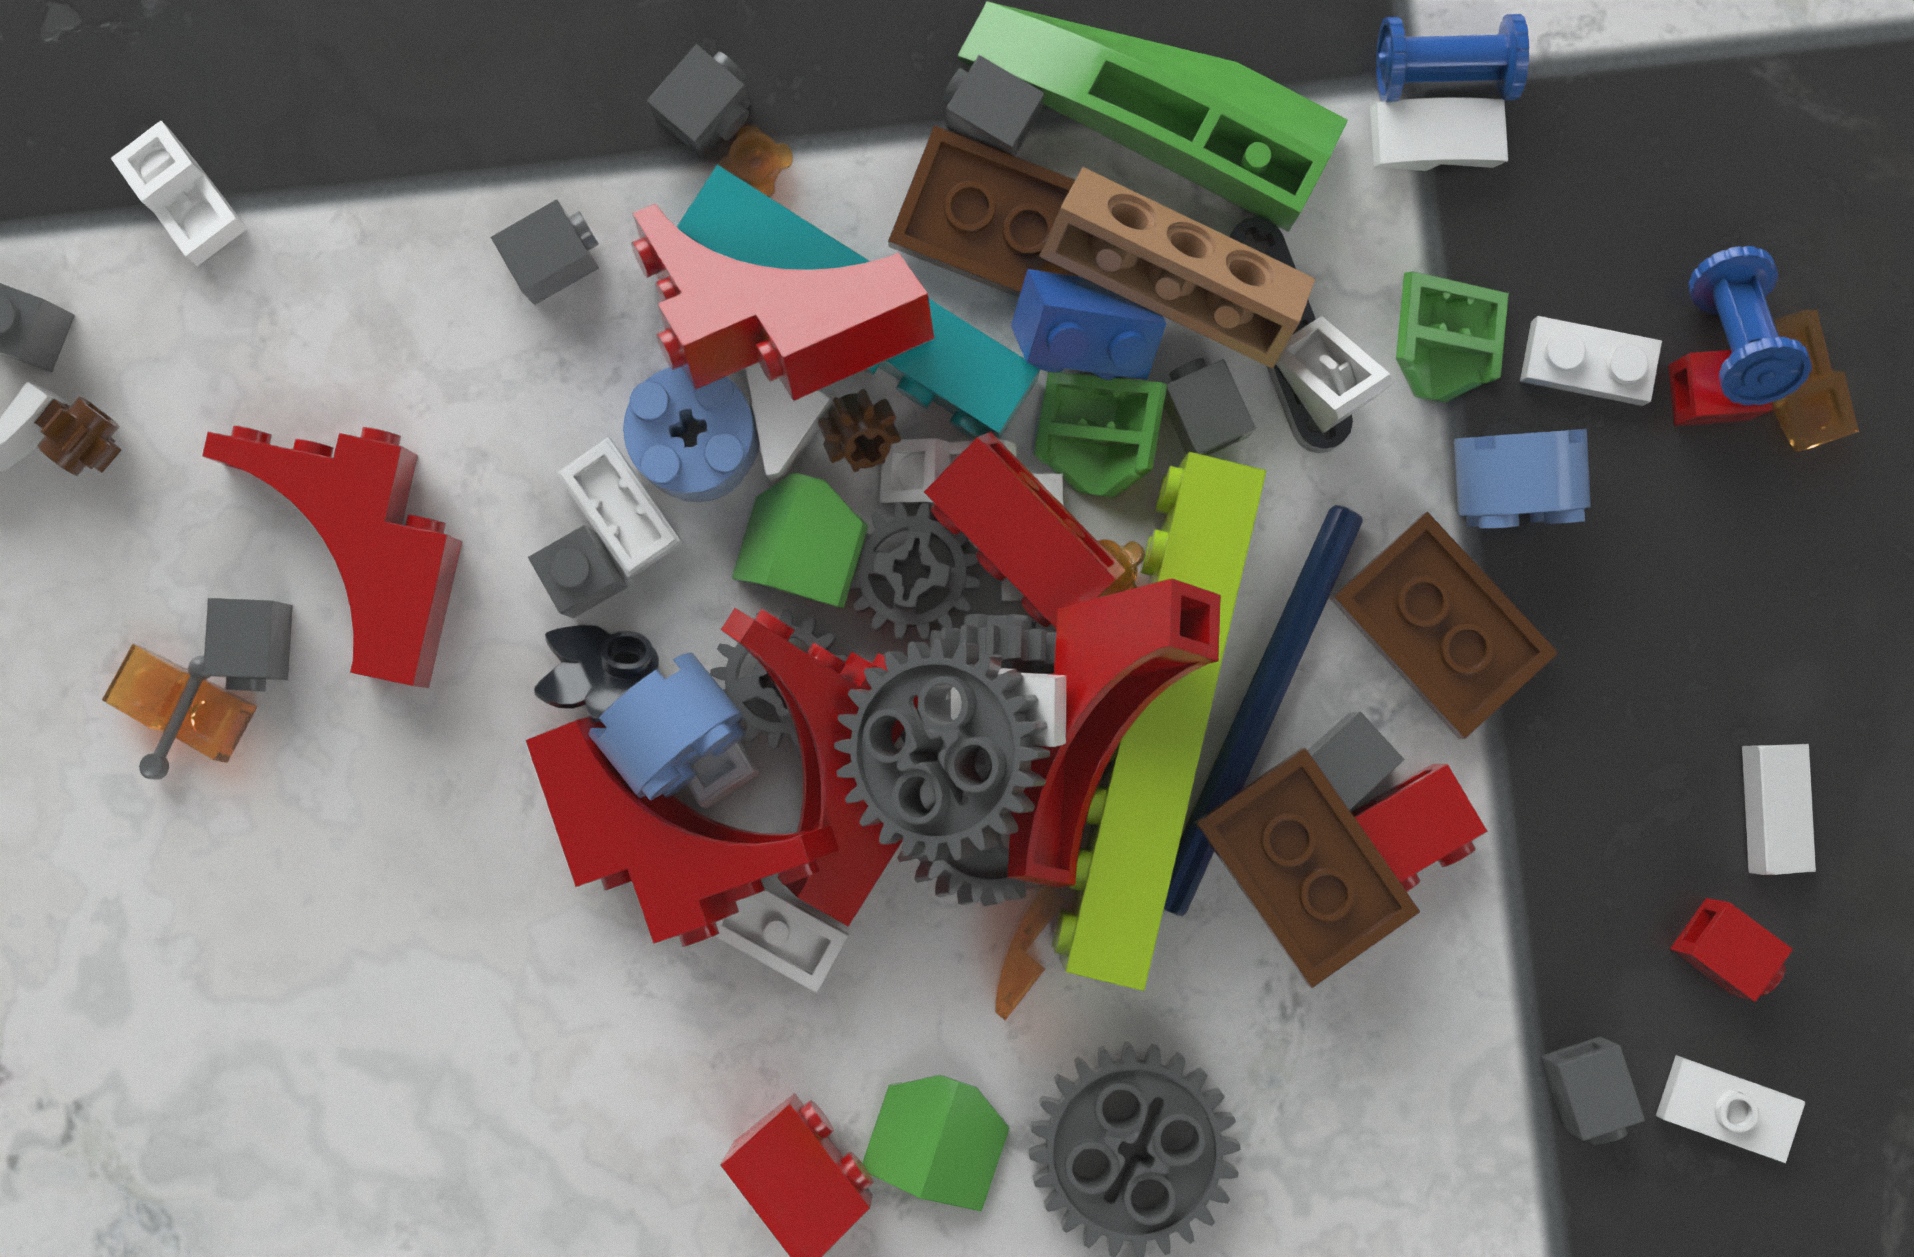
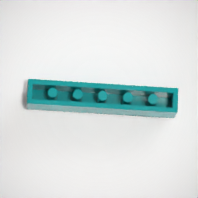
[676,165,1040,440]

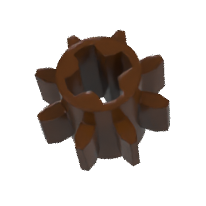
[818,389,901,472]
[34,396,122,476]

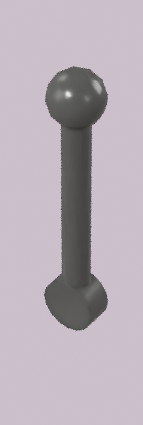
[139,656,211,780]

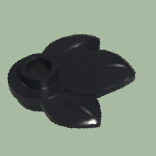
[534,625,659,722]

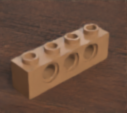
[1039,167,1315,369]

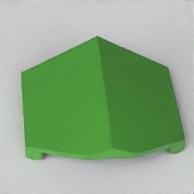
[1396,271,1509,402]
[1034,372,1167,498]
[732,473,868,609]
[862,1074,1009,1212]

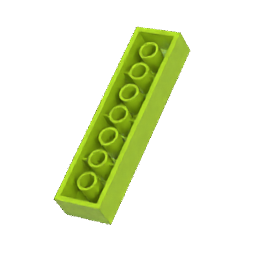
[1051,452,1267,991]

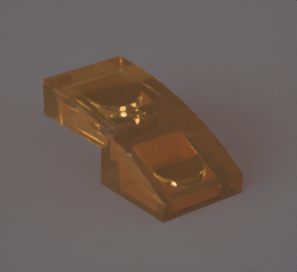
[1772,309,1859,452]
[102,644,257,763]
[994,885,1065,1020]

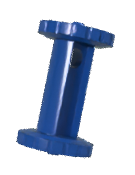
[1376,14,1530,102]
[1688,246,1812,405]

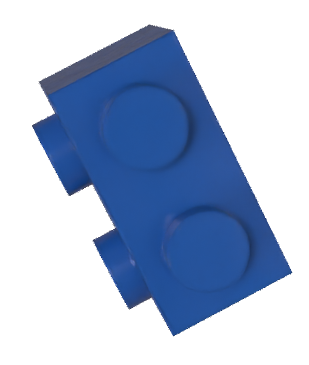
[1011,269,1167,381]

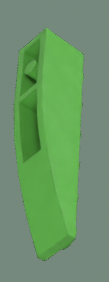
[958,1,1348,232]

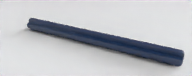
[1164,505,1363,916]

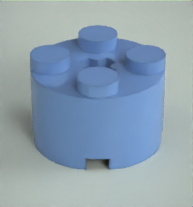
[623,367,760,502]
[1454,429,1591,528]
[588,652,746,800]

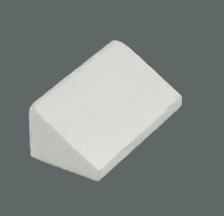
[1742,744,1816,875]

